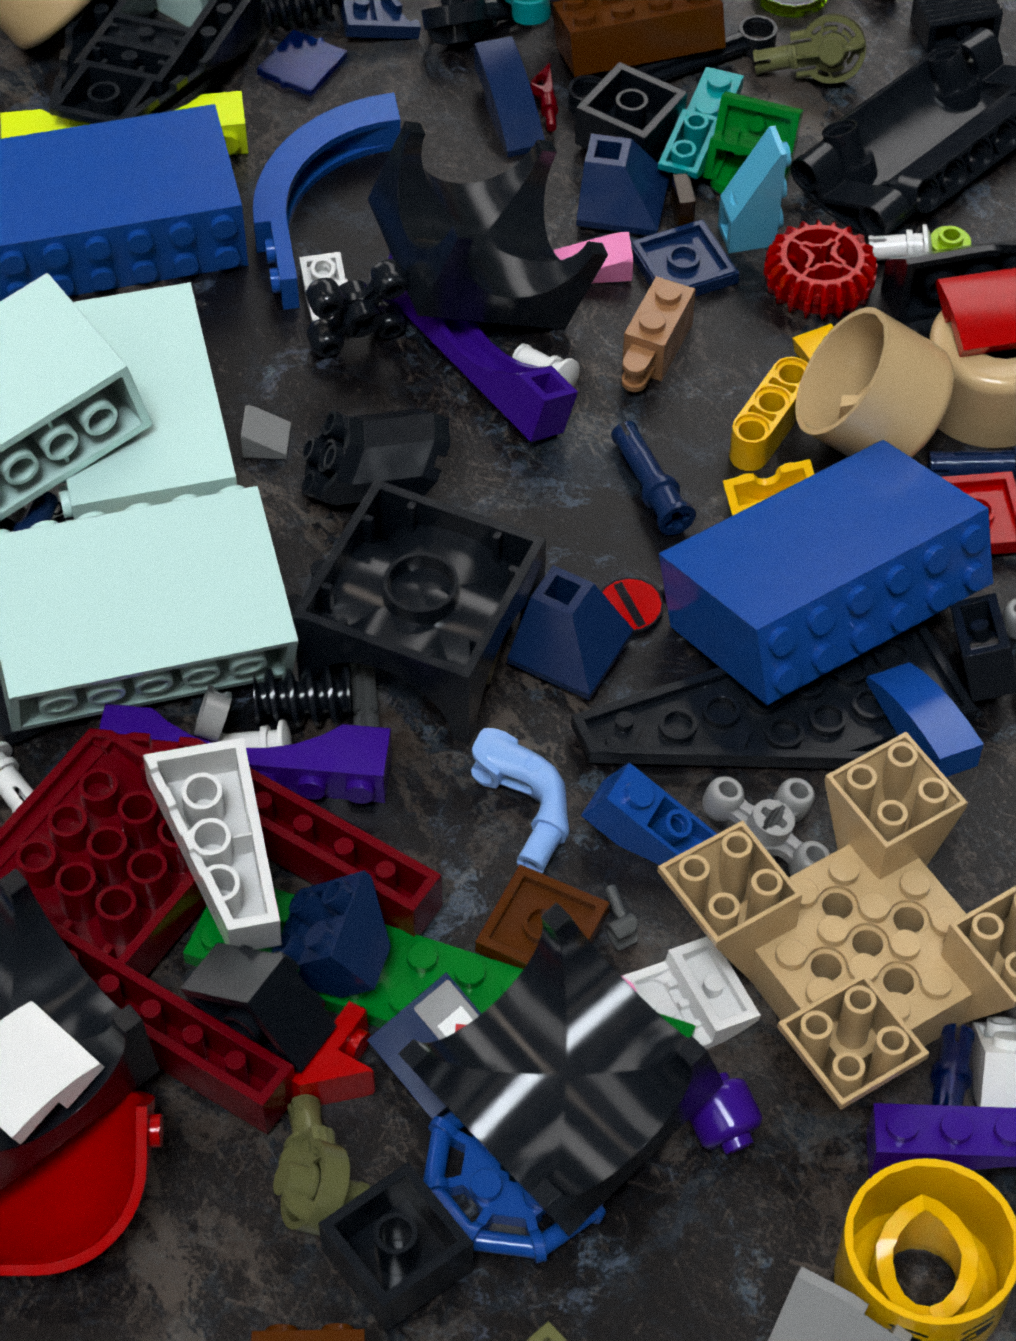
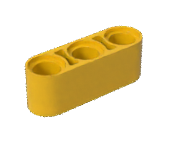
[729,357,808,471]

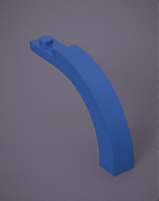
[253,92,401,310]

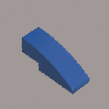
[866,662,984,777]

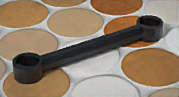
[568,15,778,116]

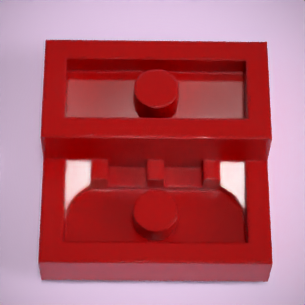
[935,268,1016,357]

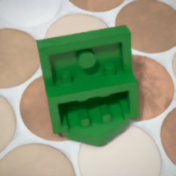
[703,91,804,195]

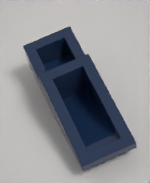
[474,36,545,157]

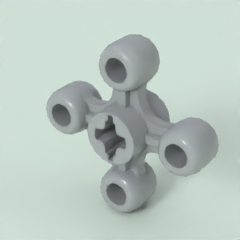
[702,776,830,876]

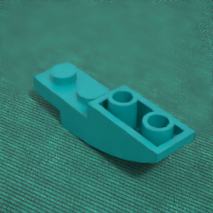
[658,67,744,179]

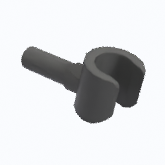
[605,885,638,951]

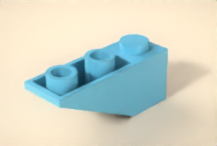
[718,126,791,253]

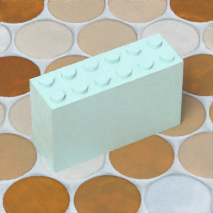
[0,273,153,521]
[59,282,237,522]
[0,485,298,732]

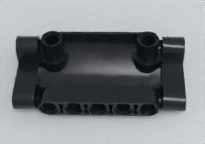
[790,27,1016,236]

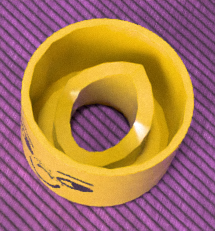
[834,1158,1016,1341]

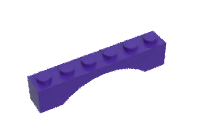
[388,253,578,442]
[99,704,392,804]
[866,1103,1016,1179]

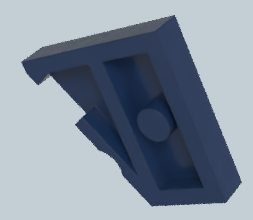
[340,0,421,39]

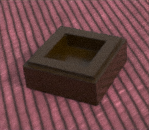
[671,173,696,227]

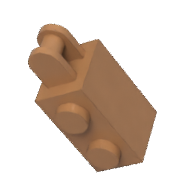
[621,276,696,392]

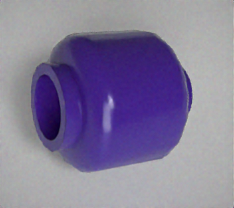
[689,1072,763,1156]

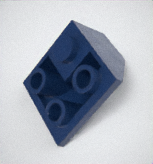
[576,133,670,236]
[507,565,633,700]
[272,870,391,998]

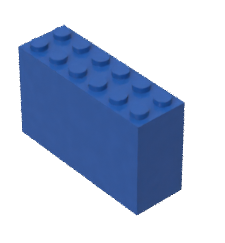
[0,104,248,301]
[659,440,993,705]

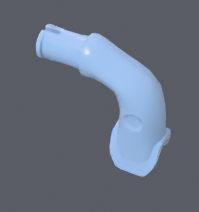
[471,728,569,873]

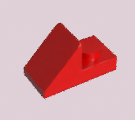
[291,1001,375,1105]

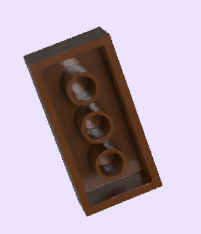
[552,0,726,77]

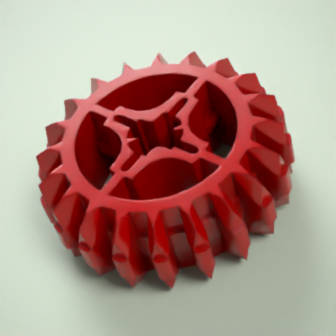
[763,219,878,320]

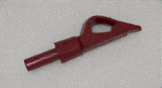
[530,63,559,132]

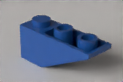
[581,762,717,865]

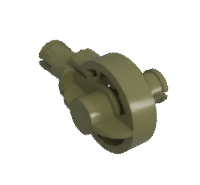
[753,13,867,84]
[273,1094,370,1236]

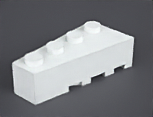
[143,737,282,950]

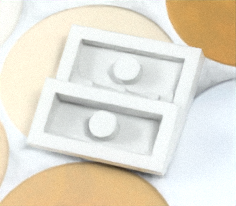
[623,937,761,1050]
[0,1001,104,1145]

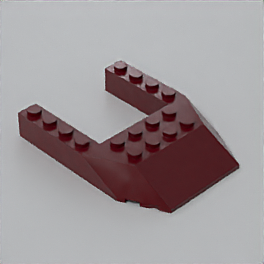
[0,728,443,1135]

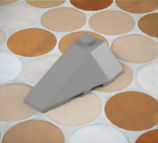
[768,1266,913,1341]

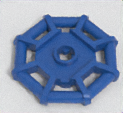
[423,1111,606,1264]

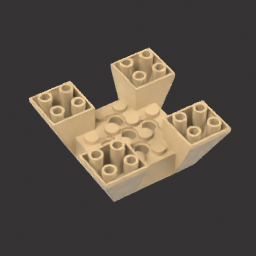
[657,732,1016,1110]

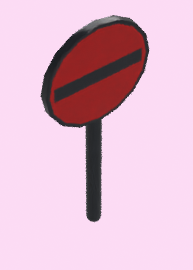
[601,577,666,635]

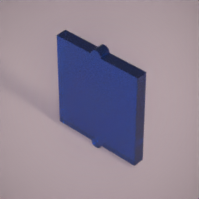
[257,30,347,96]

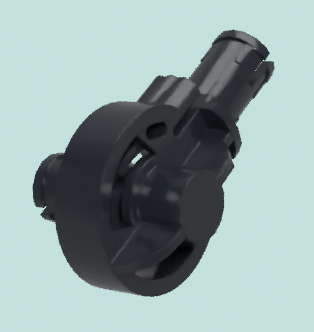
[421,0,512,45]

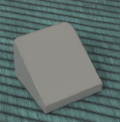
[241,405,291,459]

